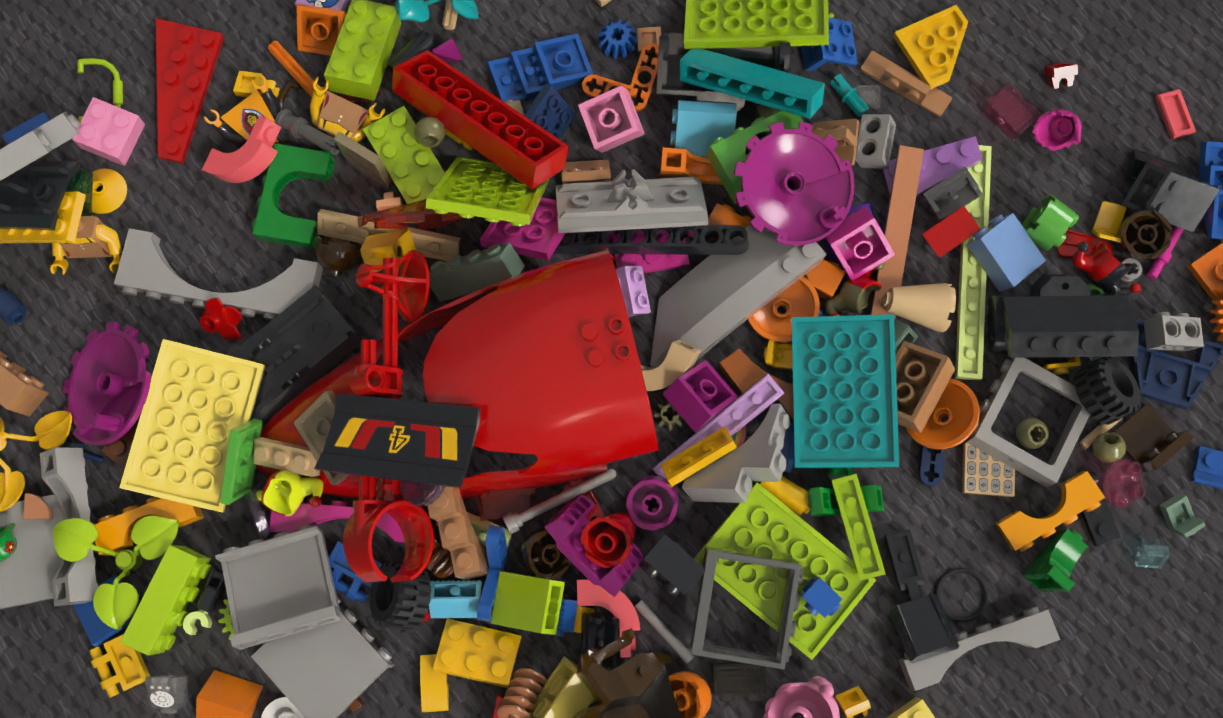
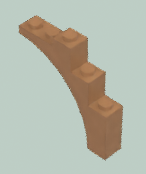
[425,484,489,581]

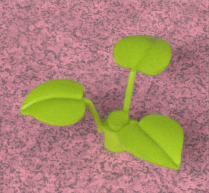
[52,516,179,630]

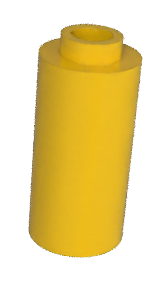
[759,476,810,516]

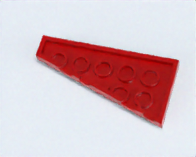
[156,18,224,164]

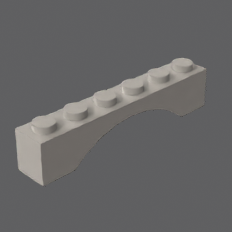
[40,448,98,607]
[898,606,1060,691]

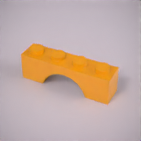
[995,471,1105,552]
[94,497,204,556]

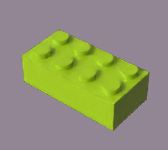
[324,0,401,101]
[363,106,445,216]
[120,545,211,656]

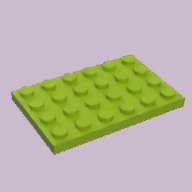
[684,0,829,49]
[426,156,549,226]
[694,482,876,660]

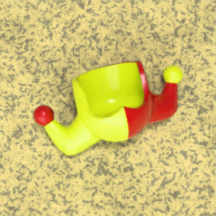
[255,470,323,516]

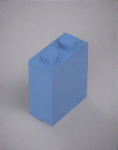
[967,213,1046,292]

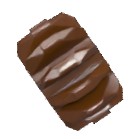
[426,538,454,579]

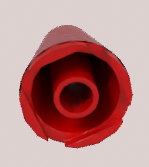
[581,512,637,568]

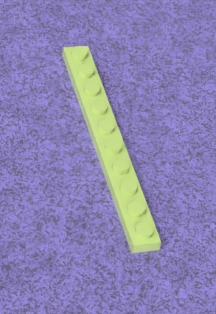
[955,145,992,381]

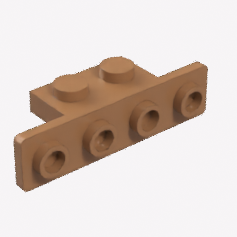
[860,51,952,117]

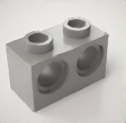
[855,114,896,169]
[1144,312,1204,351]

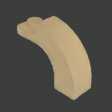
[640,340,701,391]

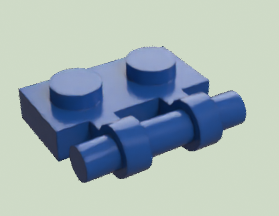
[329,541,384,603]

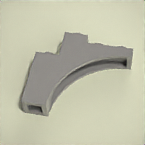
[0,111,81,181]
[682,404,790,503]

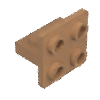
[811,119,859,166]
[562,160,611,184]

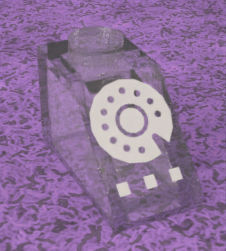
[145,674,189,714]

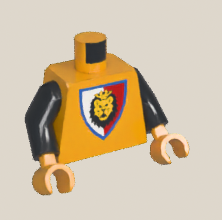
[204,74,280,148]

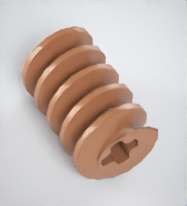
[497,668,546,718]

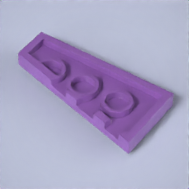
[882,136,983,197]

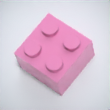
[578,86,645,153]
[72,97,145,166]

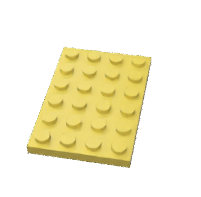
[119,339,265,513]

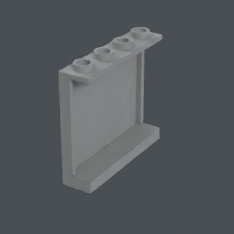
[0,494,64,609]
[215,525,342,650]
[251,596,394,718]

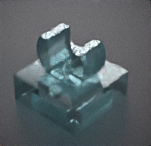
[1134,538,1171,569]

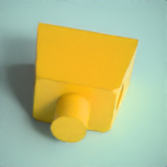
[360,229,417,272]

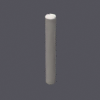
[634,600,694,664]

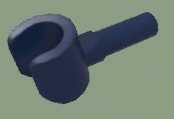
[68,443,104,463]

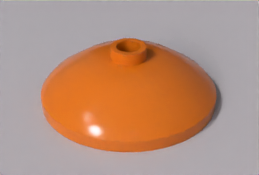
[748,277,820,343]
[905,378,980,449]

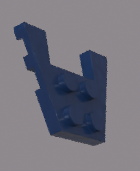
[1132,319,1223,410]

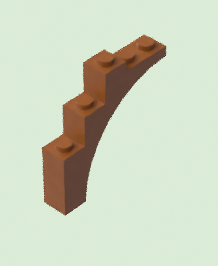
[718,348,794,422]

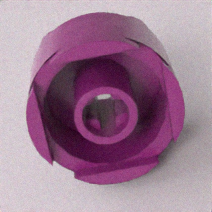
[626,475,679,531]

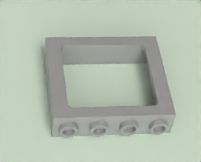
[967,357,1090,487]

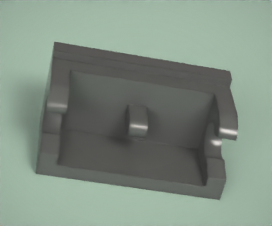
[923,166,983,222]

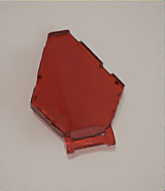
[357,199,477,230]

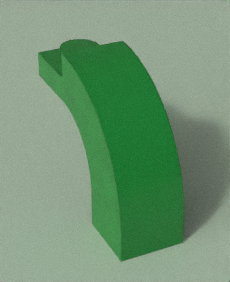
[808,485,884,516]

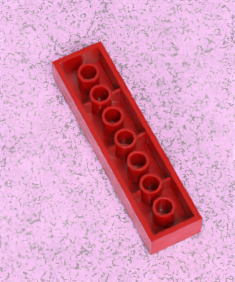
[392,50,569,189]

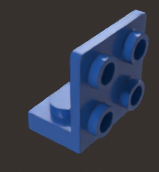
[801,18,858,71]

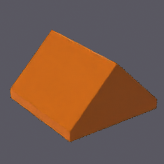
[297,4,346,56]
[196,670,263,718]

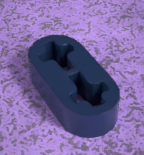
[918,446,945,487]

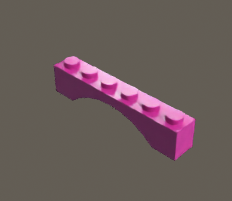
[269,499,405,543]

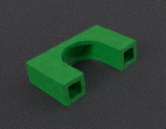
[251,143,335,250]

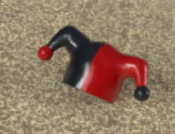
[1072,242,1141,294]

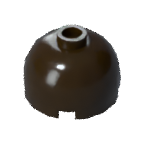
[1118,210,1172,260]
[314,236,363,276]
[520,528,570,580]

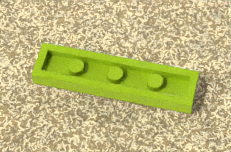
[832,474,886,581]

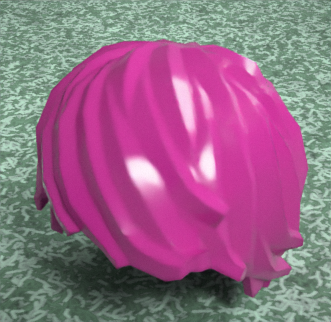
[1032,109,1082,151]

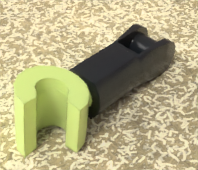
[183,565,225,635]

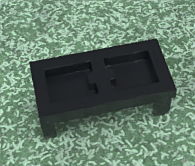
[580,612,619,671]

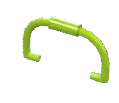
[77,58,123,123]

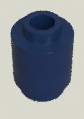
[0,289,27,324]

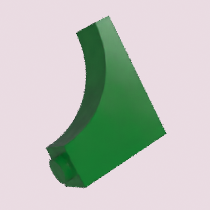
[1022,529,1088,592]

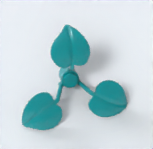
[395,0,479,22]

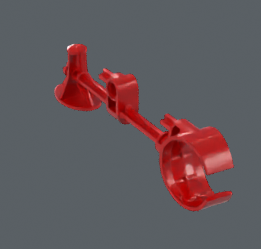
[343,250,434,582]

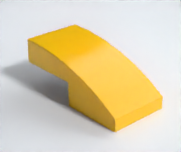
[420,654,449,712]

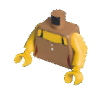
[310,77,385,153]
[50,216,122,275]

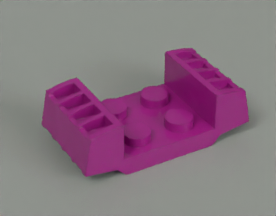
[545,494,644,597]

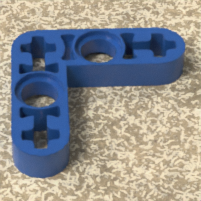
[477,525,508,622]

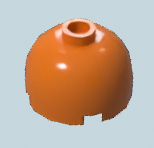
[668,671,712,718]

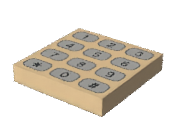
[962,443,1015,497]

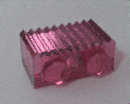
[981,83,1040,141]

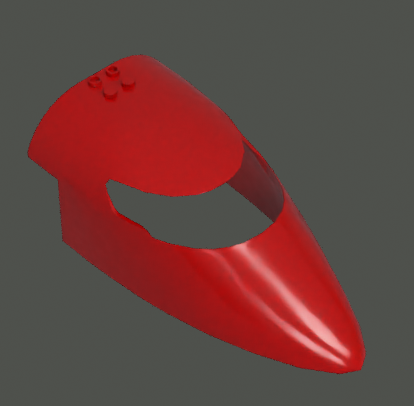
[256,249,658,502]

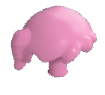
[764,676,840,718]

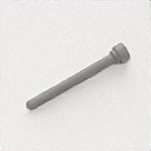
[502,469,616,534]

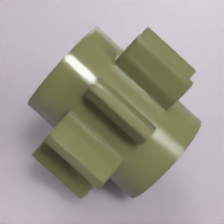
[654,401,682,431]

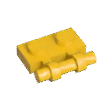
[89,634,151,698]

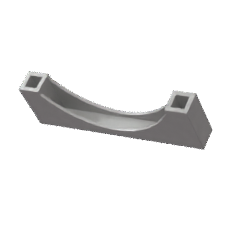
[114,228,323,321]

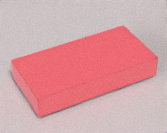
[1155,89,1196,140]

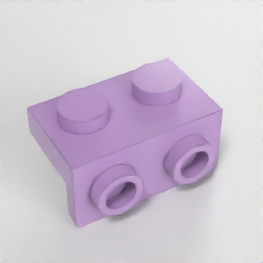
[616,266,651,317]

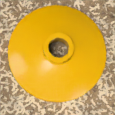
[79,169,127,214]

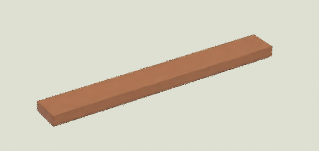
[870,145,924,321]

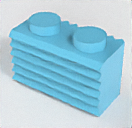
[429,580,482,618]

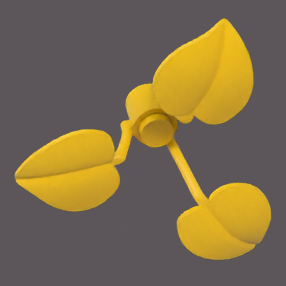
[0,411,72,512]

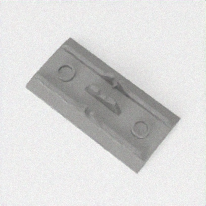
[556,169,708,233]

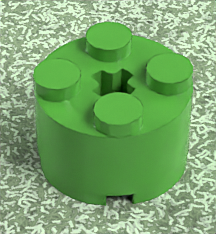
[1022,194,1079,251]

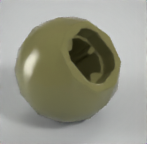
[414,117,445,148]
[1016,418,1049,449]
[1092,432,1126,463]

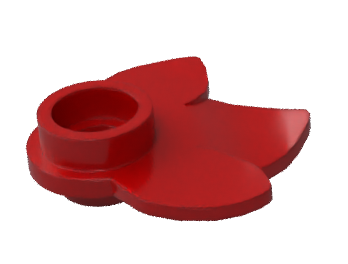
[200,298,242,341]

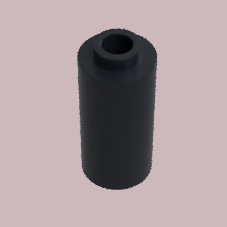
[387,32,436,73]

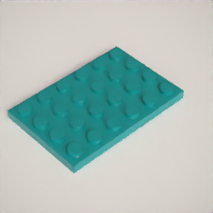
[792,314,899,468]

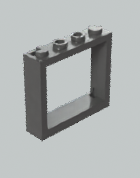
[689,547,803,670]

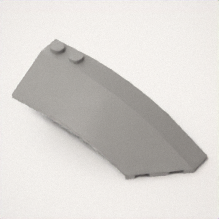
[650,225,826,367]

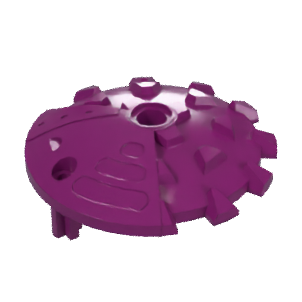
[734,122,854,246]
[63,322,151,446]

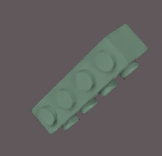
[429,242,525,302]

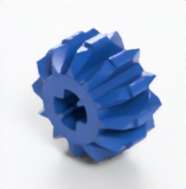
[598,18,637,60]

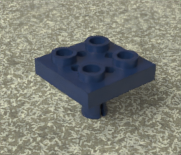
[524,84,576,139]

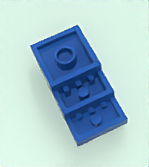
[487,34,593,102]
[1199,141,1223,239]

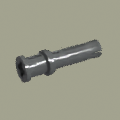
[275,109,340,155]

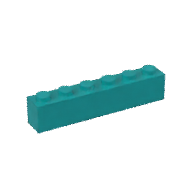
[680,48,825,119]

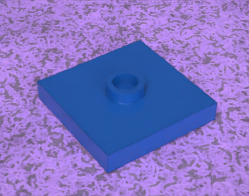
[73,574,137,647]

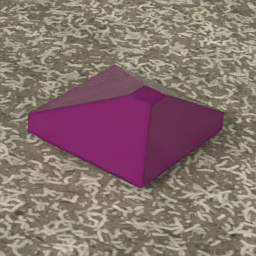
[432,39,462,62]

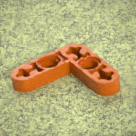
[582,43,659,111]

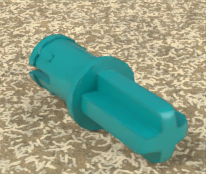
[830,74,869,117]

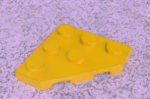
[893,5,968,90]

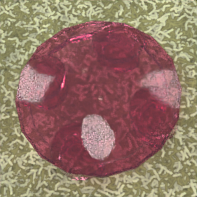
[1103,459,1146,509]

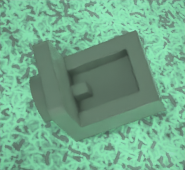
[1160,493,1205,538]

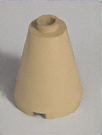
[882,283,956,332]

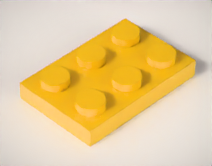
[433,618,521,688]

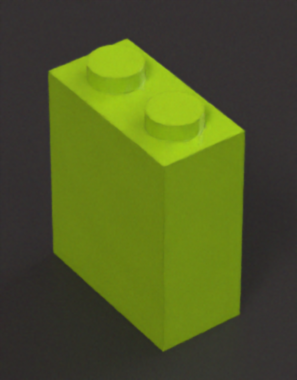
[491,571,565,635]

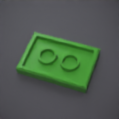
[220,418,262,505]

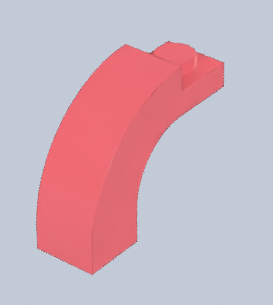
[202,115,281,183]
[577,580,640,658]

